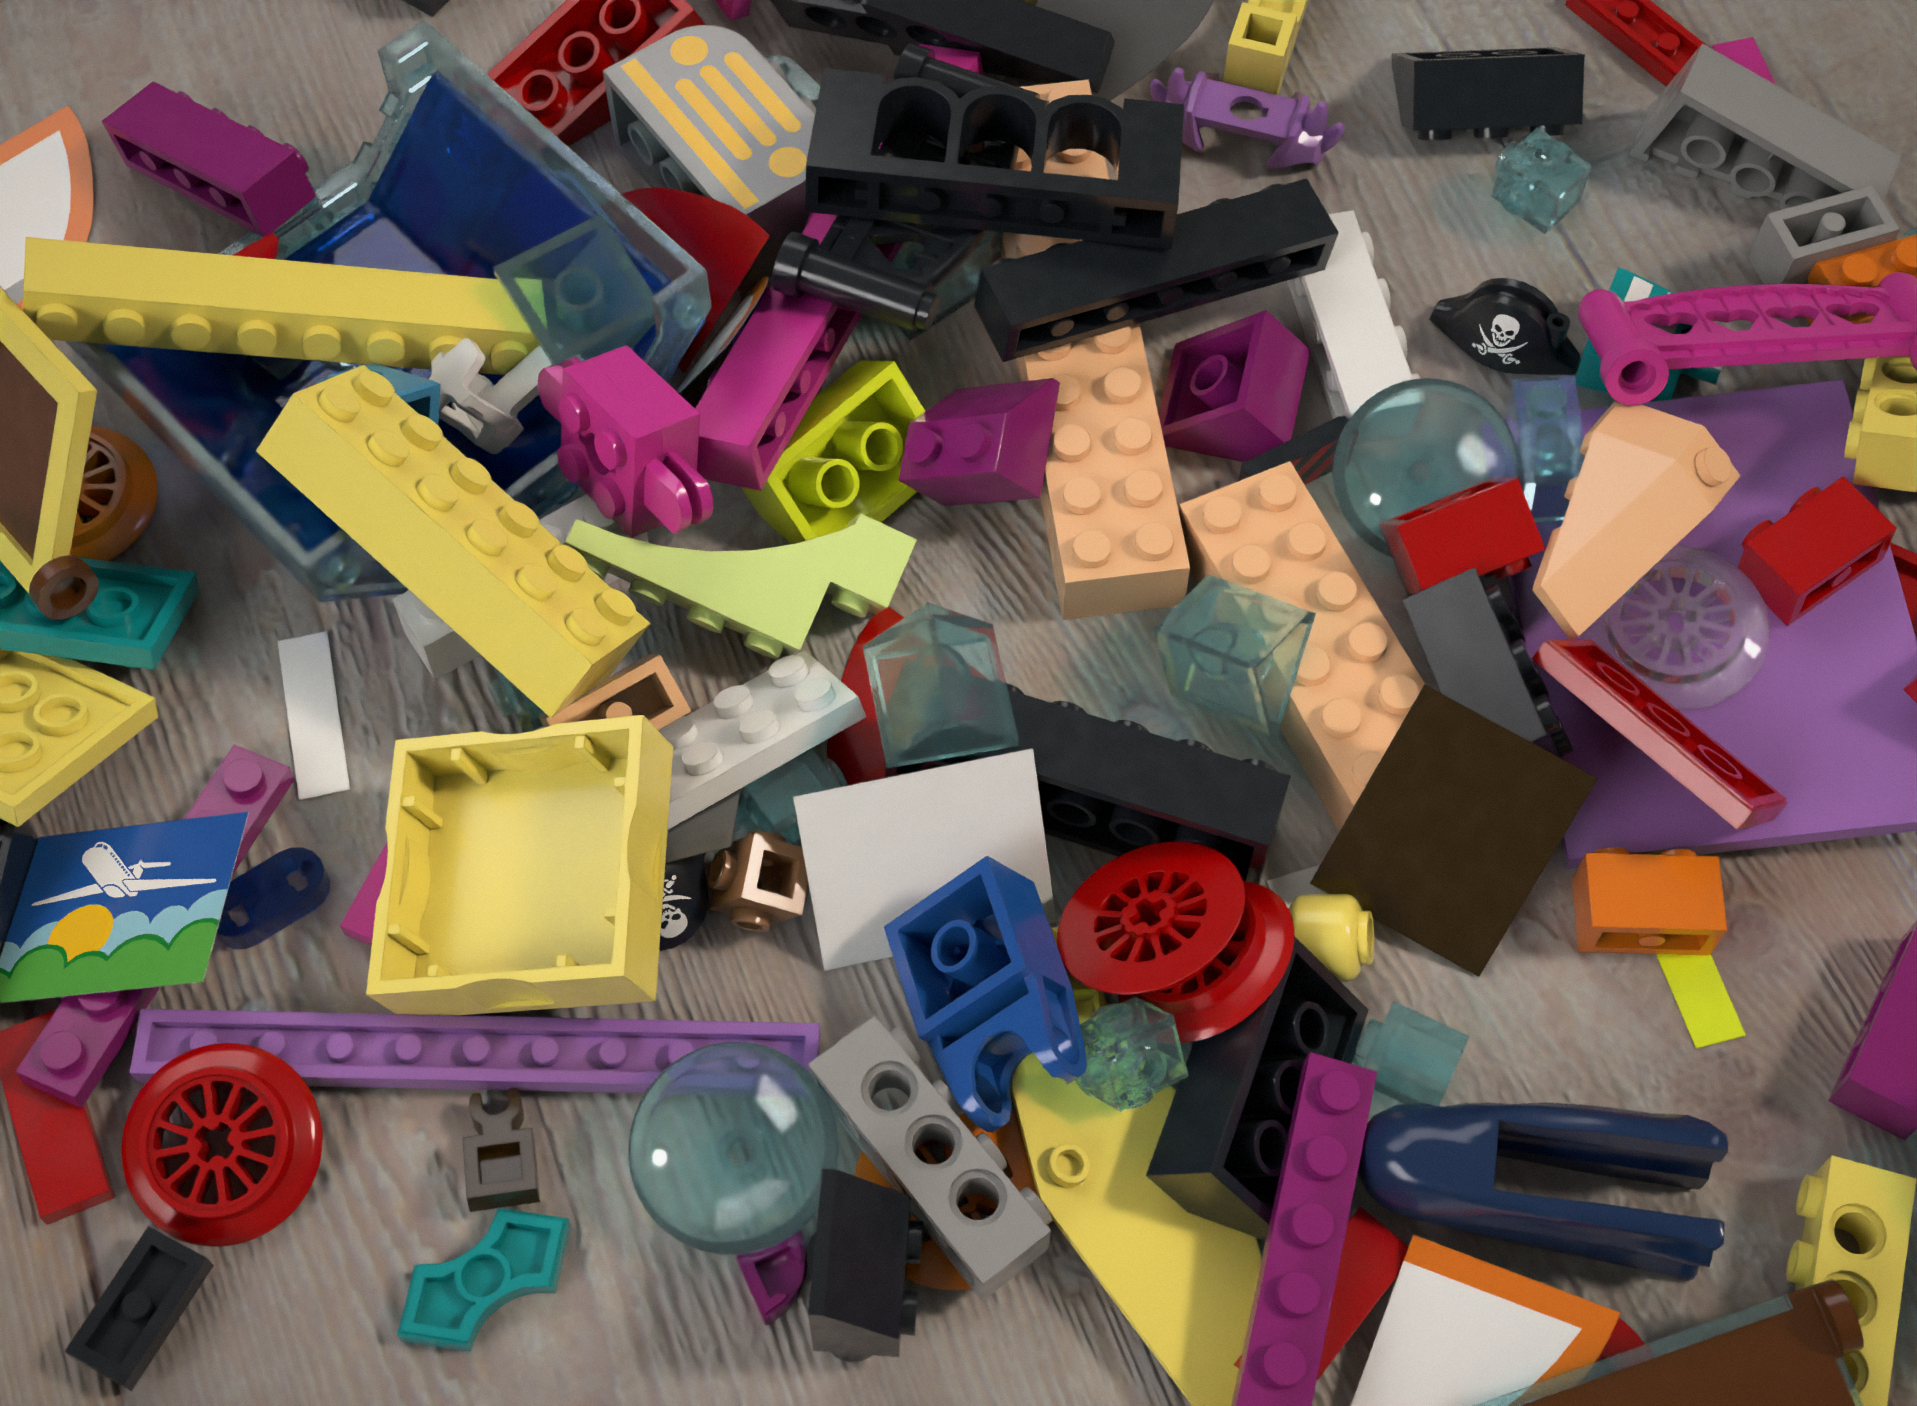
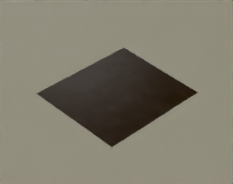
[1310,684,1598,977]

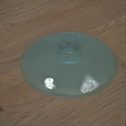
[1332,378,1519,558]
[628,1042,839,1255]

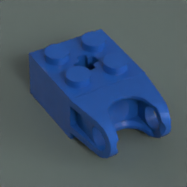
[884,856,1087,1133]

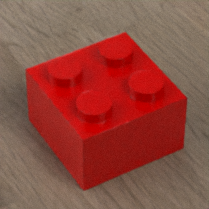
[1379,477,1546,594]

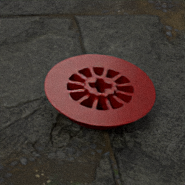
[1057,842,1245,994]
[1118,881,1294,1043]
[121,1043,323,1246]

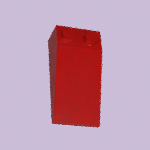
[466,0,706,169]

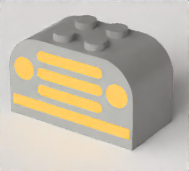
[603,25,816,294]

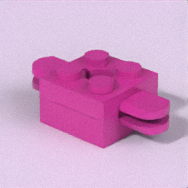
[537,345,714,538]

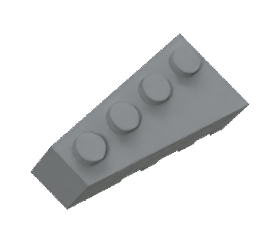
[1628,43,1902,210]

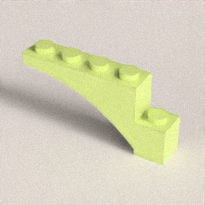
[563,513,917,660]

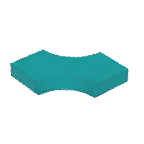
[397,1208,571,1352]

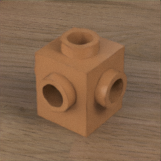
[708,831,809,932]

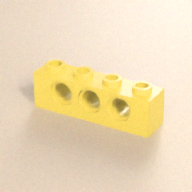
[1844,356,1917,492]
[1783,1155,1917,1406]

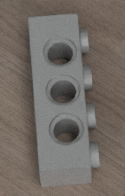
[808,1015,1052,1302]

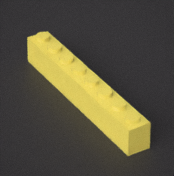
[23,237,545,375]

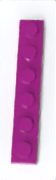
[15,744,295,1108]
[1231,1052,1377,1406]

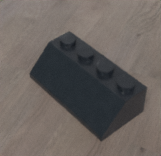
[1146,936,1369,1241]

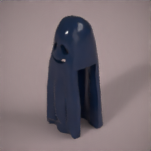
[1358,1102,1728,1281]

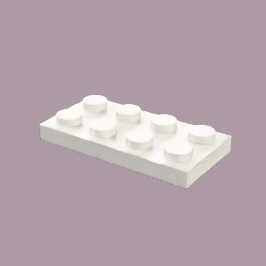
[658,650,866,830]

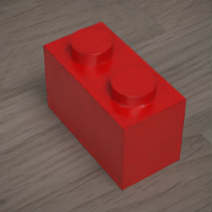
[1735,476,1897,626]

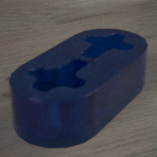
[216,847,331,949]

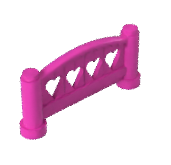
[1578,272,1917,405]

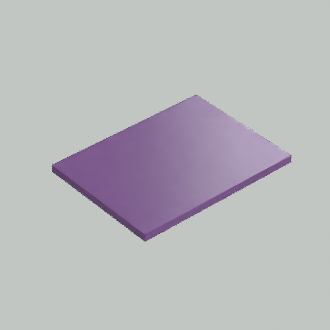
[1479,379,1917,869]

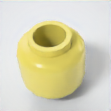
[1289,894,1374,982]

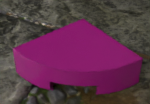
[736,1228,807,1326]

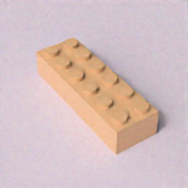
[1179,461,1426,831]

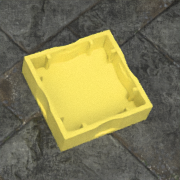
[366,715,673,1015]

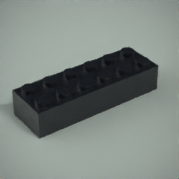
[883,659,1291,884]

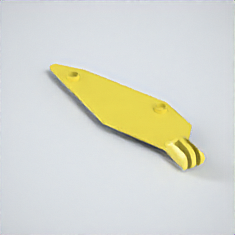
[1011,927,1262,1406]

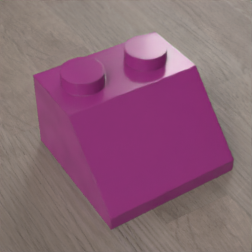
[1158,310,1310,462]
[899,378,1060,506]

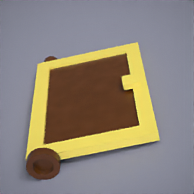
[0,287,99,620]

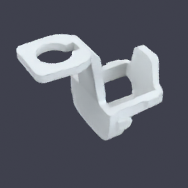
[429,338,572,454]

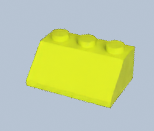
[741,360,926,544]

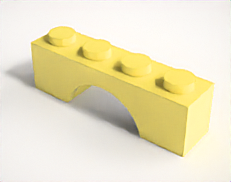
[1223,0,1309,95]

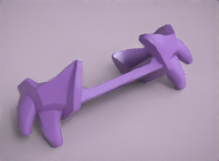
[1150,67,1345,169]

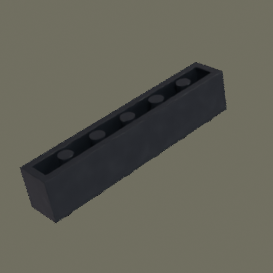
[974,178,1339,362]

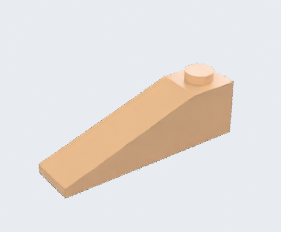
[1532,401,1740,640]

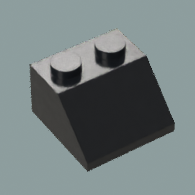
[808,1168,924,1357]

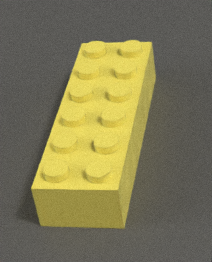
[256,365,651,718]

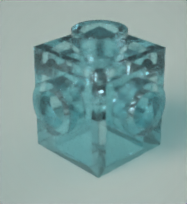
[1491,127,1593,235]
[1075,997,1188,1112]

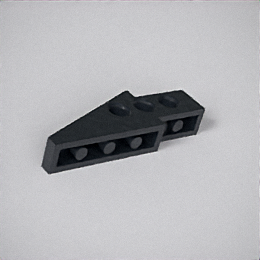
[770,0,1115,93]

